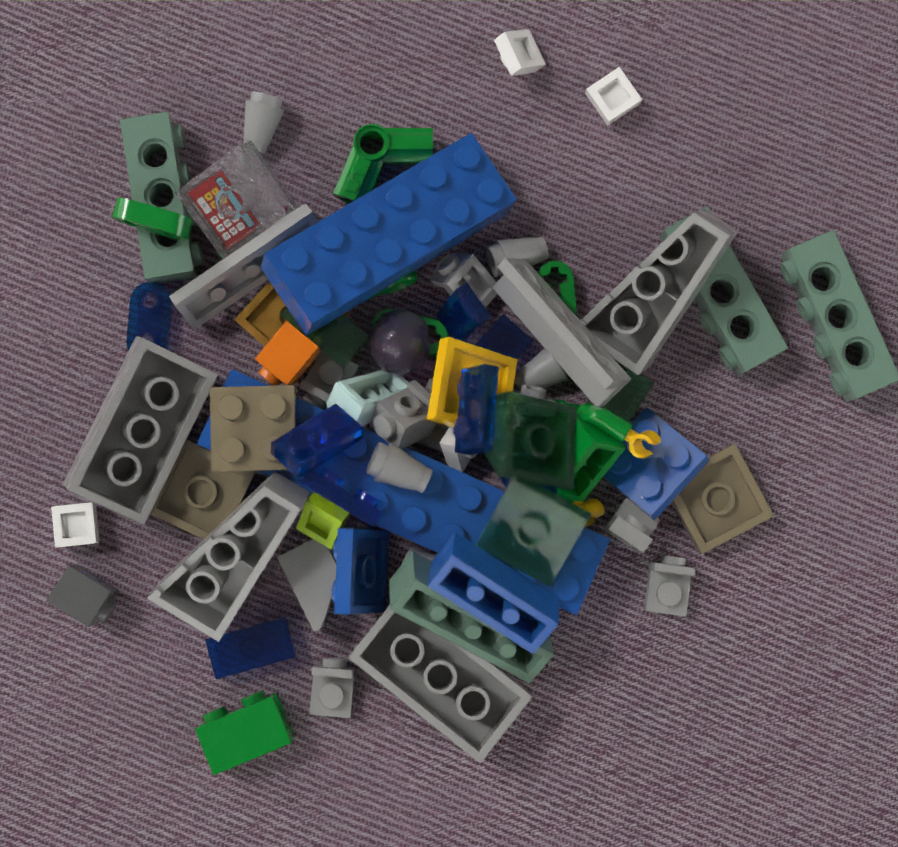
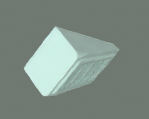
[326,367,409,430]

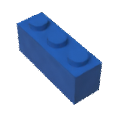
[427,532,559,654]

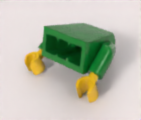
[534,399,661,527]

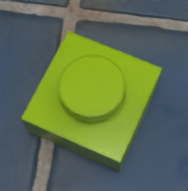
[296,492,350,549]

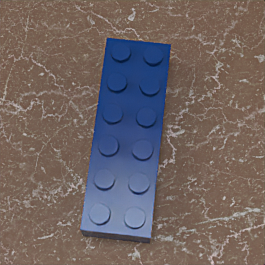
[261,132,517,336]

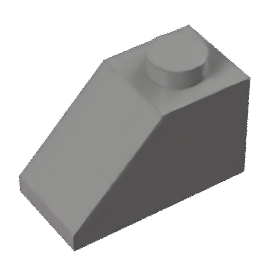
[277,539,336,631]

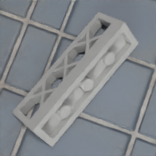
[169,203,318,330]
[492,258,631,407]

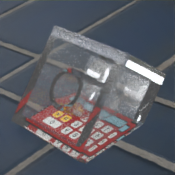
[175,141,298,259]

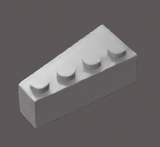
[580,209,739,375]
[147,471,310,642]

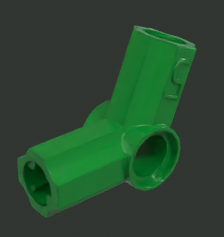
[333,124,433,204]

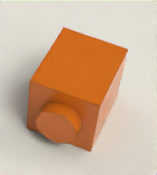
[255,321,322,386]

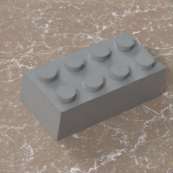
[63,336,218,524]
[348,605,532,763]

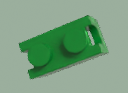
[195,690,295,776]

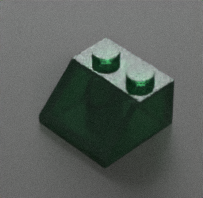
[477,391,576,490]

